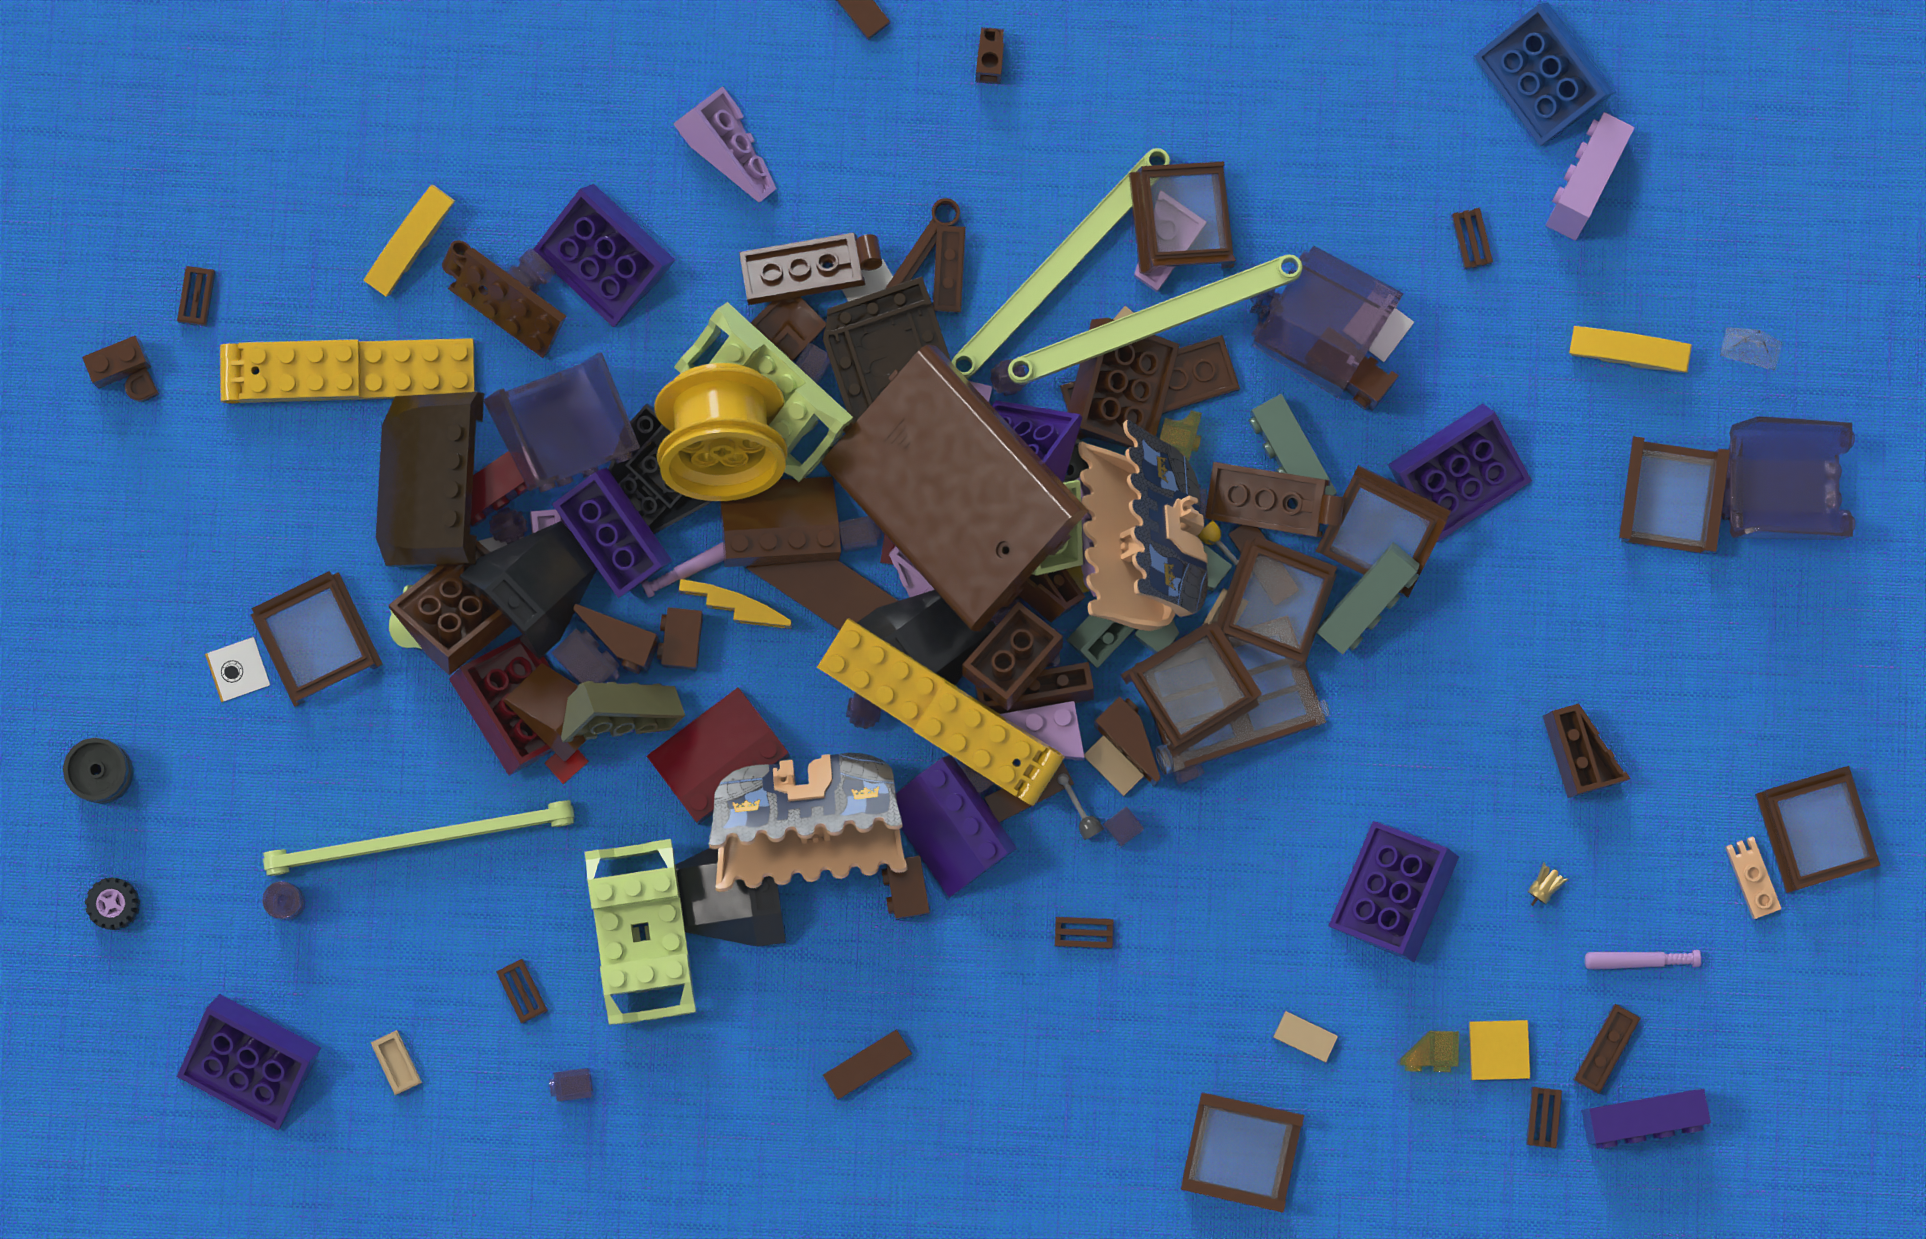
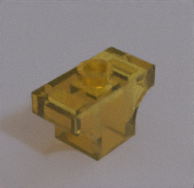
[1160,410,1202,462]

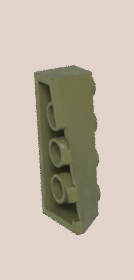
[561,681,685,742]

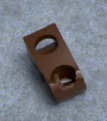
[975,27,1004,84]

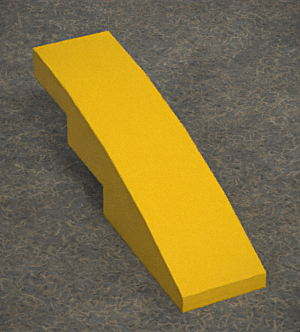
[363,184,455,297]
[1569,326,1692,373]
[679,579,792,629]

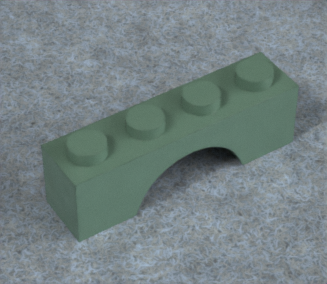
[1134,545,1232,654]

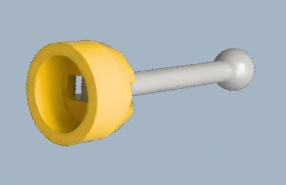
[1197,520,1252,579]

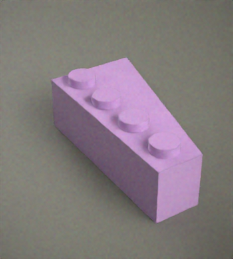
[1545,112,1635,241]
[1000,701,1084,761]

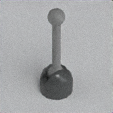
[1057,774,1104,840]

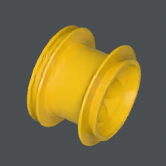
[654,363,788,501]

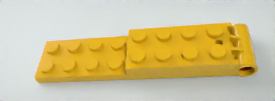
[220,338,475,404]
[817,618,1065,806]

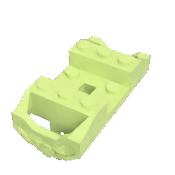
[674,302,853,482]
[585,839,697,1025]

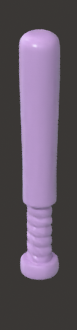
[641,542,724,598]
[1584,950,1701,970]

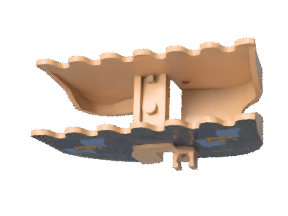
[1078,420,1208,631]
[709,753,907,892]

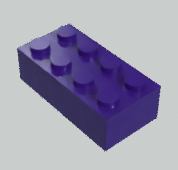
[552,467,672,598]
[1581,1089,1711,1149]

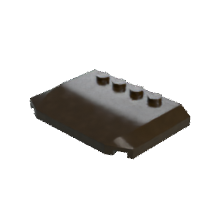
[823,277,951,423]
[376,392,484,567]

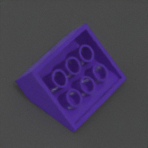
[532,184,675,327]
[992,400,1082,482]
[1388,403,1532,542]
[896,755,1017,898]
[1328,821,1459,963]
[177,994,321,1130]

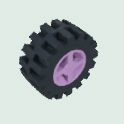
[85,878,140,930]

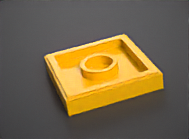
[1469,1020,1530,1080]

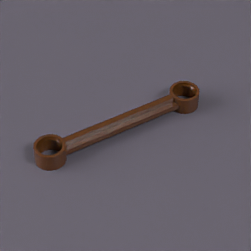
[885,198,960,289]

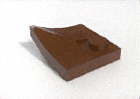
[751,296,826,362]

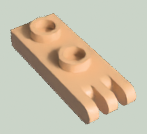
[1725,836,1782,919]

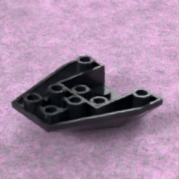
[608,404,712,534]
[459,521,597,660]
[857,590,996,686]
[676,848,786,947]

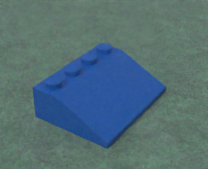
[1474,3,1615,146]

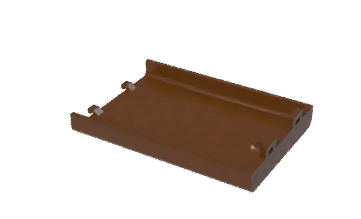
[822,345,1089,631]

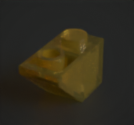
[1397,1031,1459,1073]

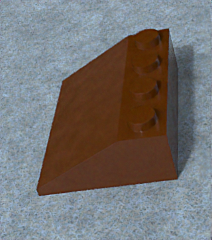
[1067,318,1180,448]
[720,476,841,567]
[389,540,512,676]

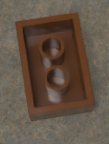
[962,602,1063,711]

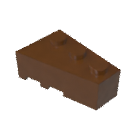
[1306,327,1399,411]

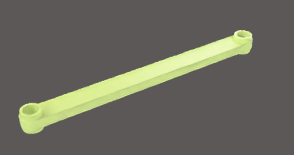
[952,148,1170,379]
[1008,254,1302,385]
[263,800,575,876]

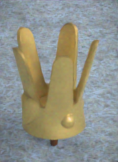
[1528,862,1569,906]

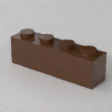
[975,662,1094,714]

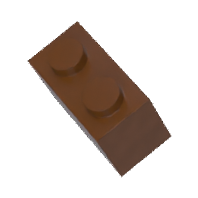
[82,335,151,388]
[657,607,703,671]
[881,856,930,920]

